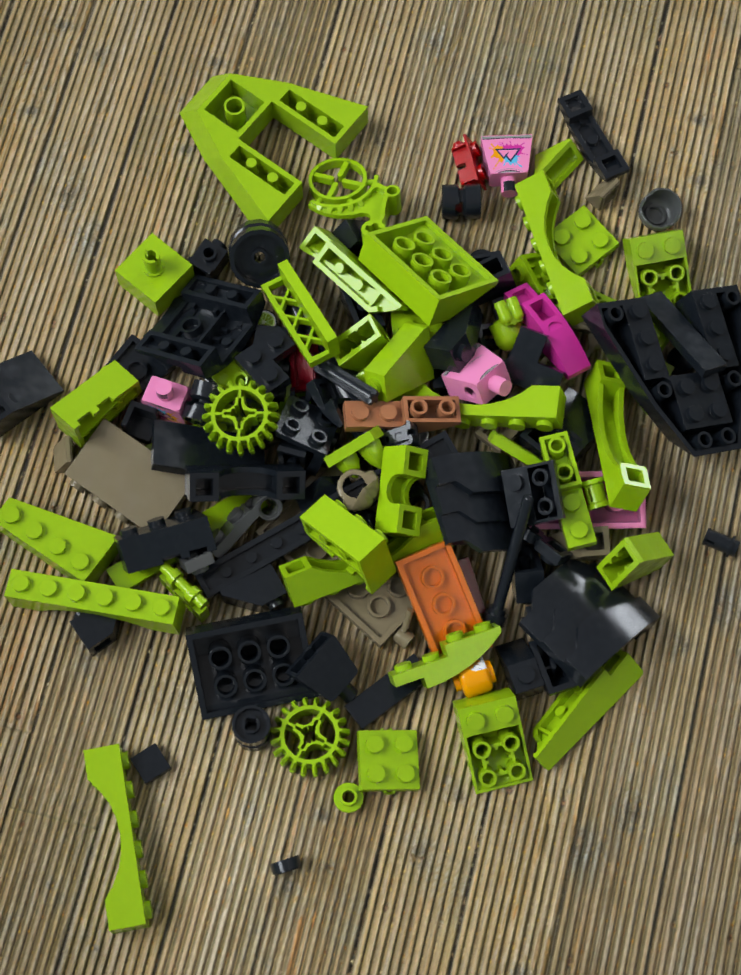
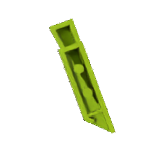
[299,226,410,314]
[533,650,643,770]

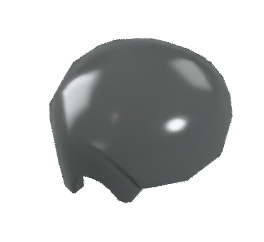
[638,188,682,231]

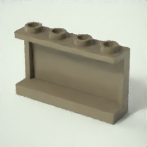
[64,418,186,528]

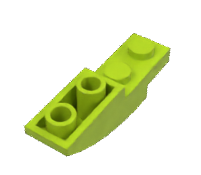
[539,431,597,552]
[388,621,502,689]

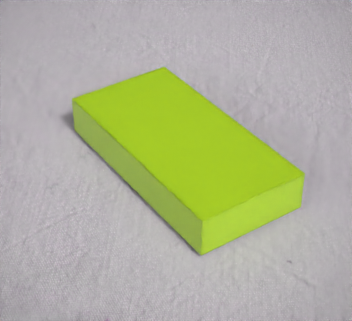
[487,430,543,465]

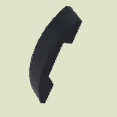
[557,89,630,182]

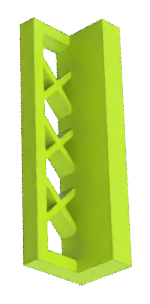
[261,260,341,368]

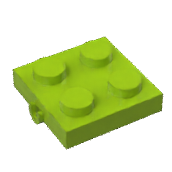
[554,205,619,276]
[356,728,420,795]

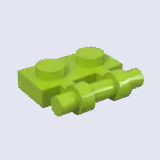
[159,562,210,623]

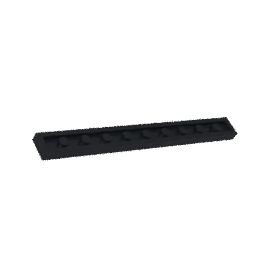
[195,430,458,599]

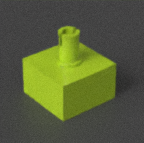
[115,233,195,317]

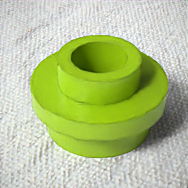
[334,783,364,813]

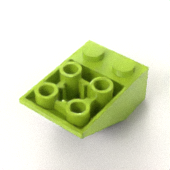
[622,230,692,307]
[452,687,533,795]

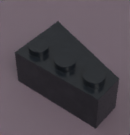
[113,507,217,574]

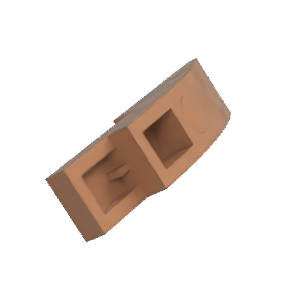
[342,396,461,433]

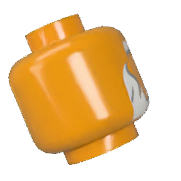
[452,656,497,698]

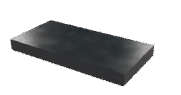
[151,419,265,475]

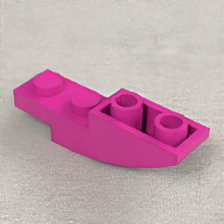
[503,282,591,380]

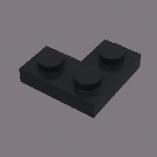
[234,326,297,396]

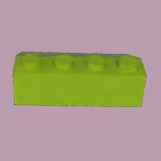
[358,216,499,326]

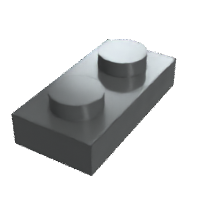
[175,547,215,575]

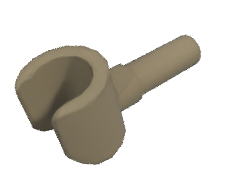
[393,608,416,649]

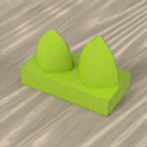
[323,425,384,478]

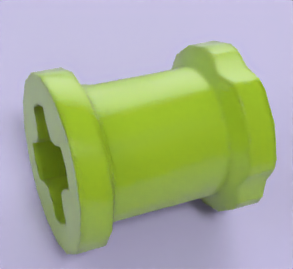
[582,476,609,511]

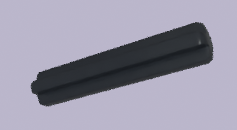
[313,360,379,405]

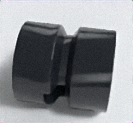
[442,184,481,220]
[181,379,226,427]
[232,705,273,752]

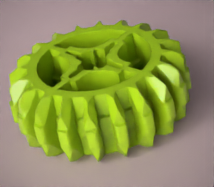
[202,378,280,456]
[270,697,350,778]

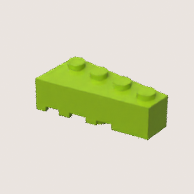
[0,497,118,583]

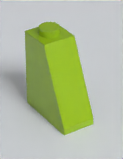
[364,321,434,402]
[596,532,674,590]

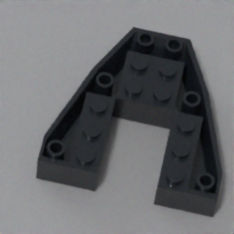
[581,285,741,457]

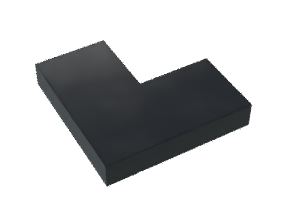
[506,326,565,389]

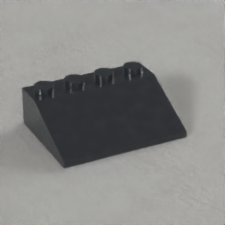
[185,606,318,720]

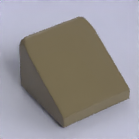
[585,178,620,210]
[53,436,76,473]

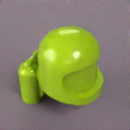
[489,296,524,351]

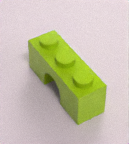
[375,445,429,537]

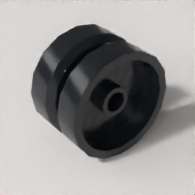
[228,219,290,288]

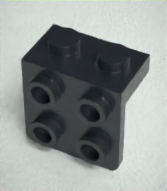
[274,395,340,476]

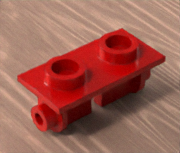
[451,134,488,190]

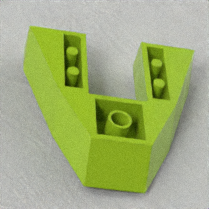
[179,73,368,226]

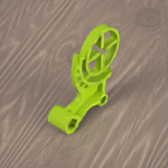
[308,158,402,244]

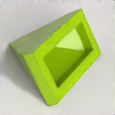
[534,139,584,189]

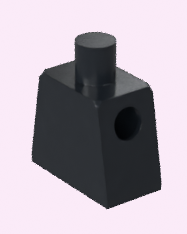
[285,631,358,703]

